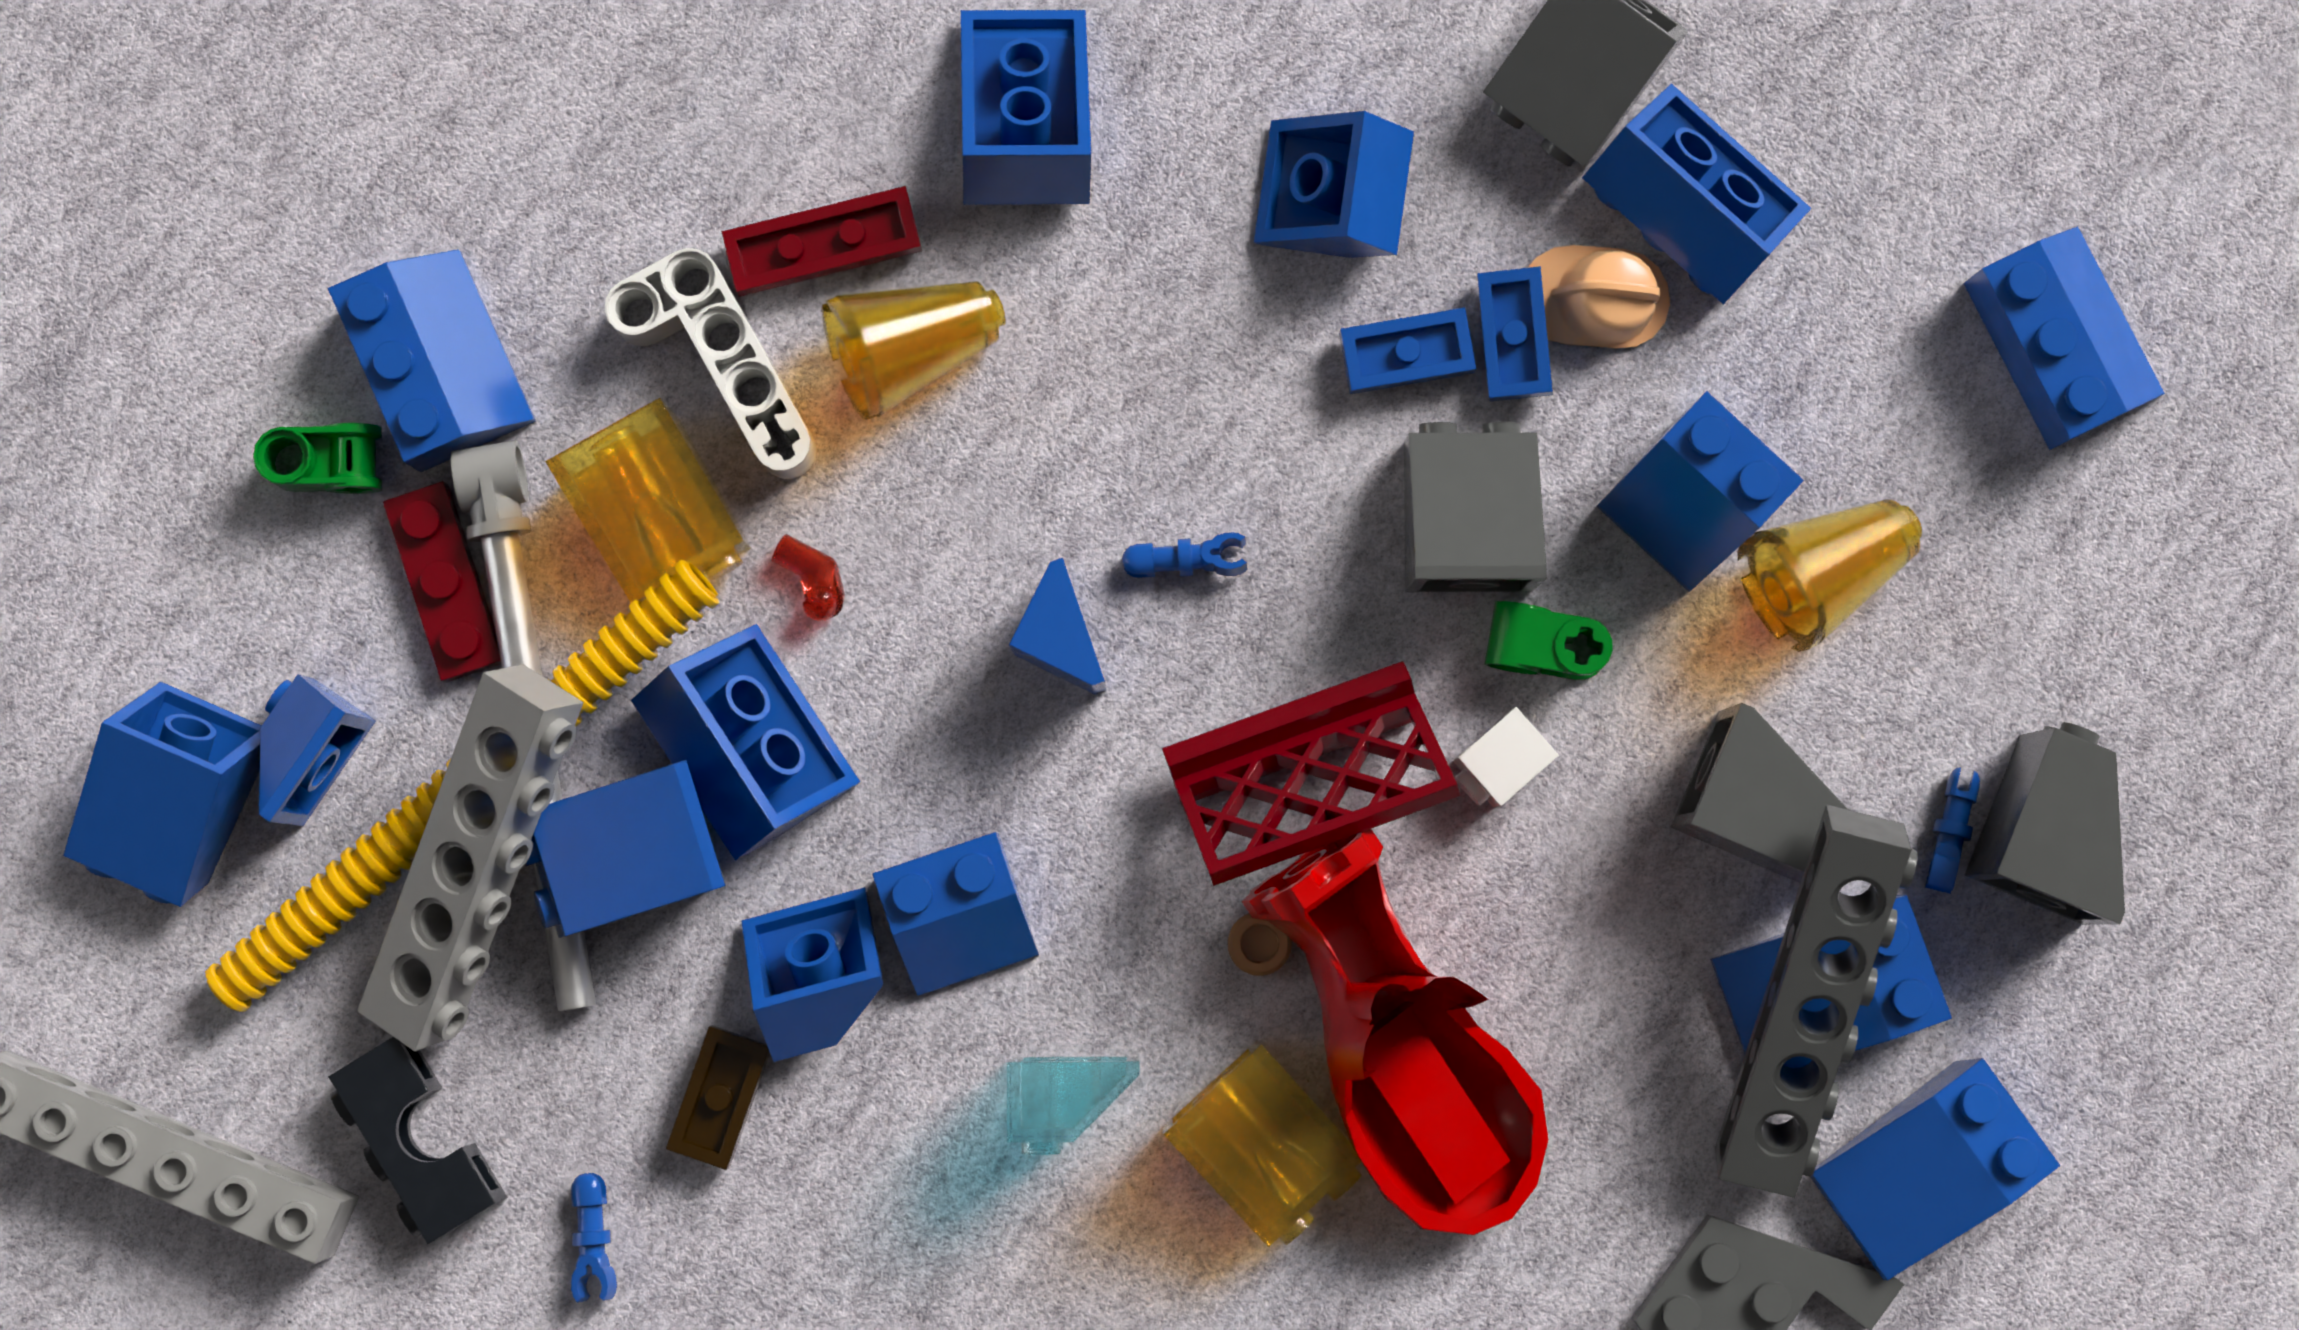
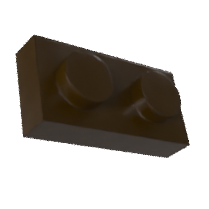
[666,1025,770,1170]

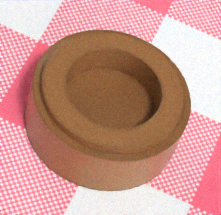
[1227,913,1292,976]

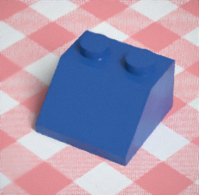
[1254,111,1414,258]
[872,832,1039,996]

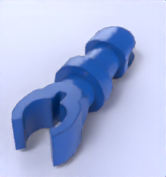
[1122,532,1248,578]
[1925,767,1980,894]
[571,1173,617,1303]

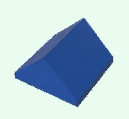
[1009,558,1106,695]

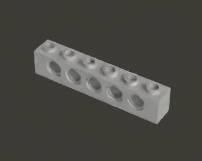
[357,664,584,1051]
[0,1050,359,1264]

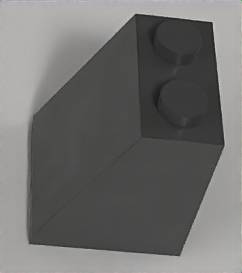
[1483,0,1689,167]
[1404,422,1547,592]
[1670,703,1848,883]
[1964,722,2125,925]

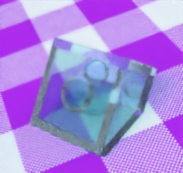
[1007,1056,1140,1155]

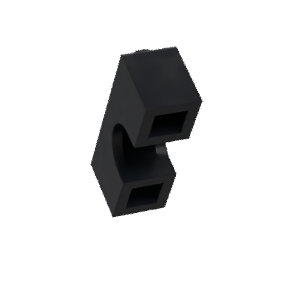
[328,1037,508,1244]

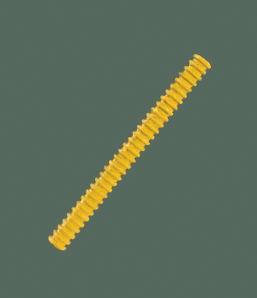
[205,560,719,1012]

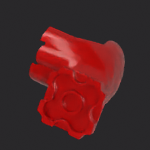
[1241,829,1549,1235]

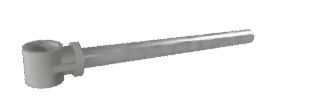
[451,440,596,1011]

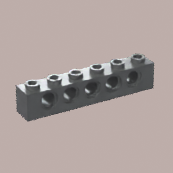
[1715,804,1918,1198]

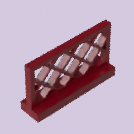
[1162,661,1460,886]

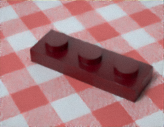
[721,186,922,297]
[383,481,501,683]

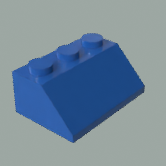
[1582,83,1811,305]
[1963,226,2165,450]
[328,249,536,473]
[631,624,860,861]

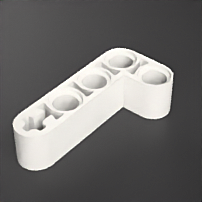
[605,248,816,479]

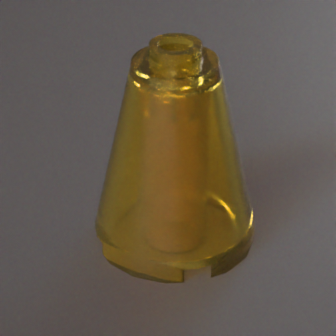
[821,281,1006,420]
[1737,499,1922,652]

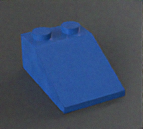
[961,10,1091,205]
[1710,895,1952,1068]
[1810,1058,2061,1280]

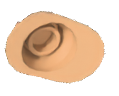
[1528,245,1670,349]

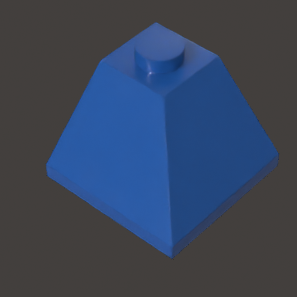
[259,674,376,826]
[742,887,883,1062]

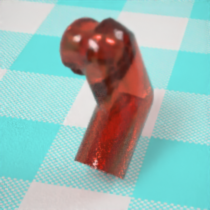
[771,534,845,621]

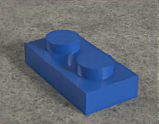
[1477,266,1553,402]
[1339,307,1476,395]

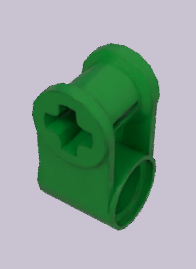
[253,423,382,494]
[1484,601,1613,680]

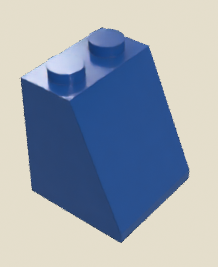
[1596,391,1804,592]
[63,682,262,907]
[525,760,725,938]

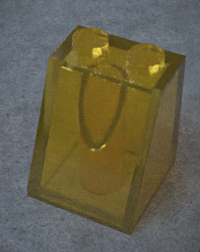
[545,398,751,603]
[1163,1040,1362,1247]

